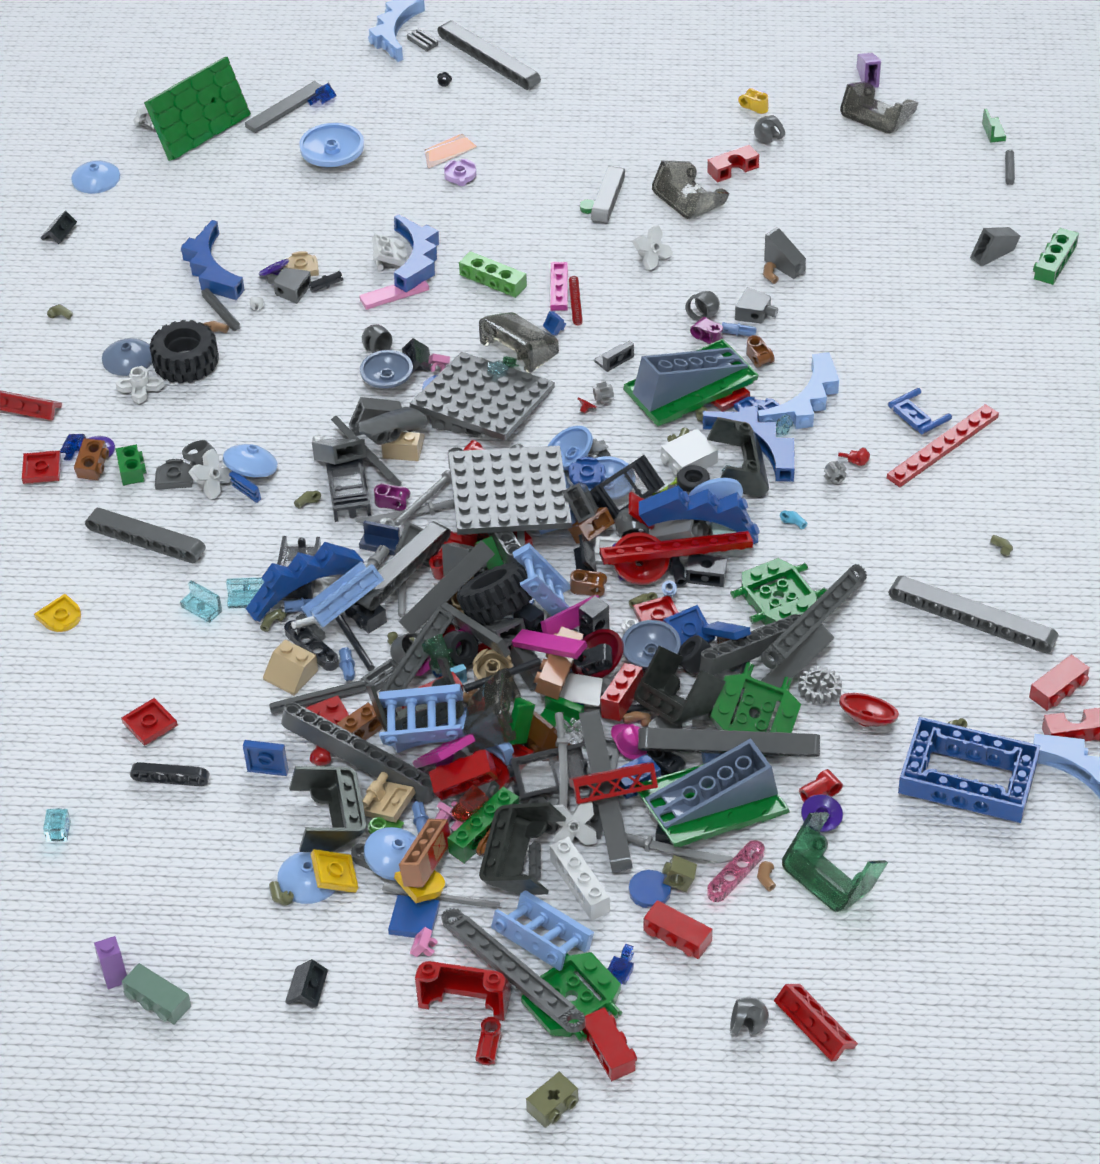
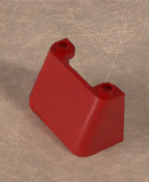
[415,961,511,1021]

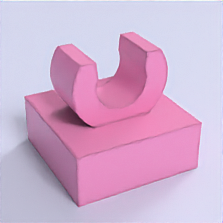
[428,353,450,372]
[410,927,438,957]

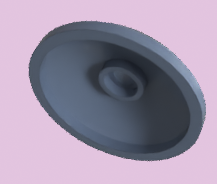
[102,338,152,376]
[360,350,413,389]
[622,620,681,669]

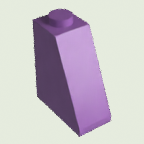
[856,53,881,89]
[94,936,127,989]

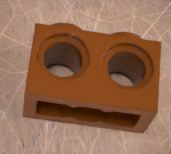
[74,438,109,481]
[568,507,615,544]
[337,702,383,740]

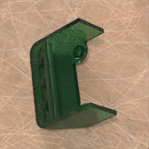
[782,812,888,912]

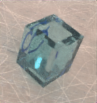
[43,808,71,841]

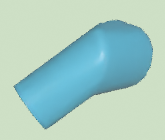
[780,510,807,529]

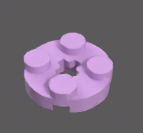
[444,159,477,186]

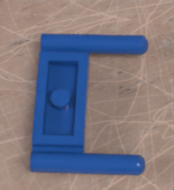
[888,388,952,435]

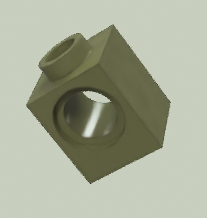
[662,855,697,892]

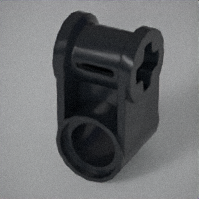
[573,644,613,676]
[647,751,686,776]

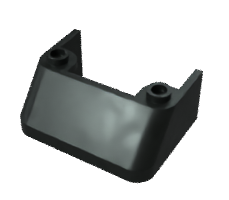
[707,417,769,497]
[634,645,726,725]
[365,657,464,732]
[289,766,367,852]
[479,802,566,895]

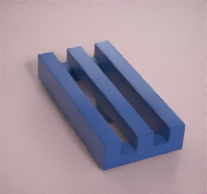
[229,471,261,503]

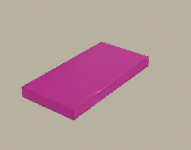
[412,734,476,768]

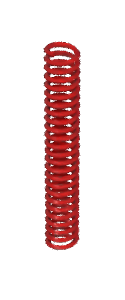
[569,276,583,325]

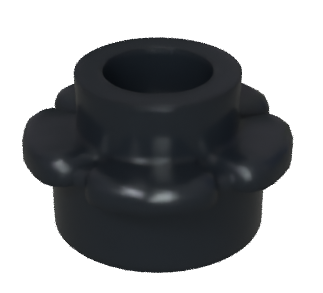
[437,72,452,87]

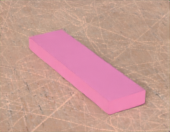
[359,281,429,310]

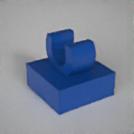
[543,311,567,335]

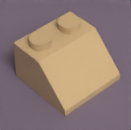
[381,432,425,461]
[263,639,318,696]

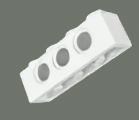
[550,837,610,921]

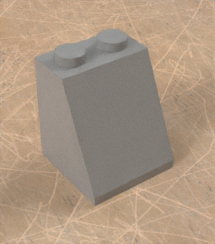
[649,519,711,555]

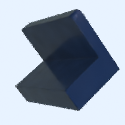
[359,520,400,556]

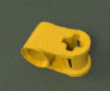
[738,88,769,114]

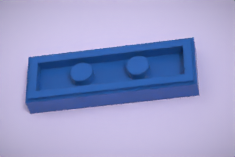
[702,621,751,640]

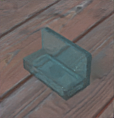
[226,577,264,609]
[180,580,222,623]

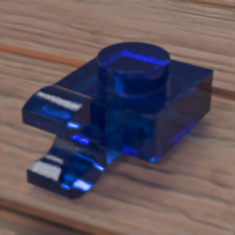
[307,82,337,106]
[60,434,87,460]
[607,944,634,985]

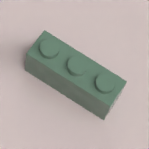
[122,963,192,1025]

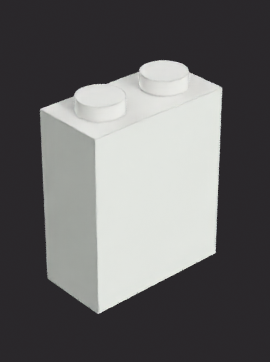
[660,429,718,475]

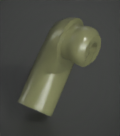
[47,304,73,319]
[990,534,1013,556]
[260,609,286,632]
[269,881,294,906]

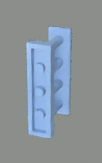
[513,543,571,616]
[301,562,384,627]
[379,684,464,746]
[491,890,594,971]

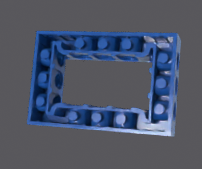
[898,717,1041,823]

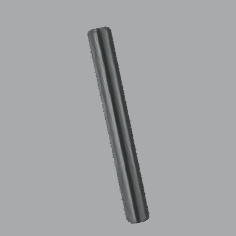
[269,680,366,714]

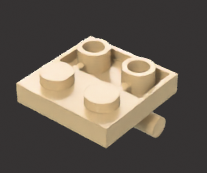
[362,772,416,823]

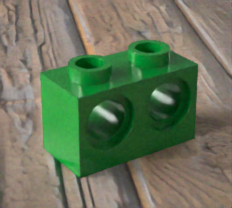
[115,444,147,486]

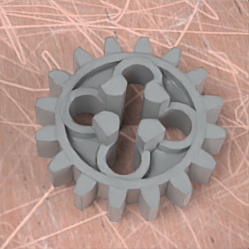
[798,666,842,705]

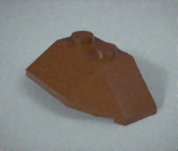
[521,711,571,762]

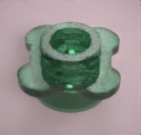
[499,356,519,368]

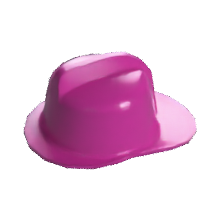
[611,723,647,760]

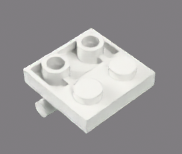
[372,234,408,271]

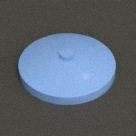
[300,123,364,167]

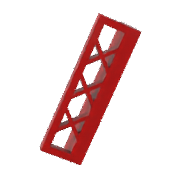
[0,390,62,420]
[569,762,658,804]
[774,984,858,1062]

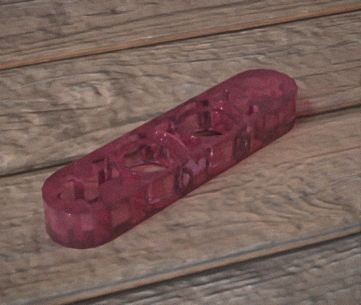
[707,840,765,902]

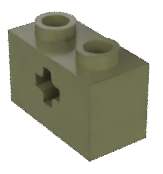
[526,1071,579,1128]

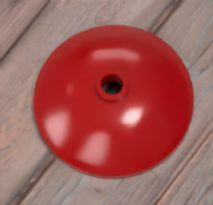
[613,532,669,585]
[839,693,899,727]

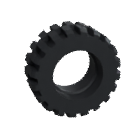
[149,320,219,383]
[457,562,533,625]

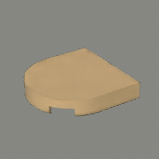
[284,251,319,276]

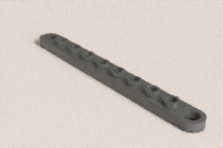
[761,564,867,669]
[441,908,586,1033]

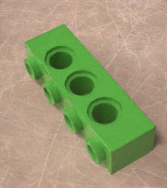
[459,251,527,298]

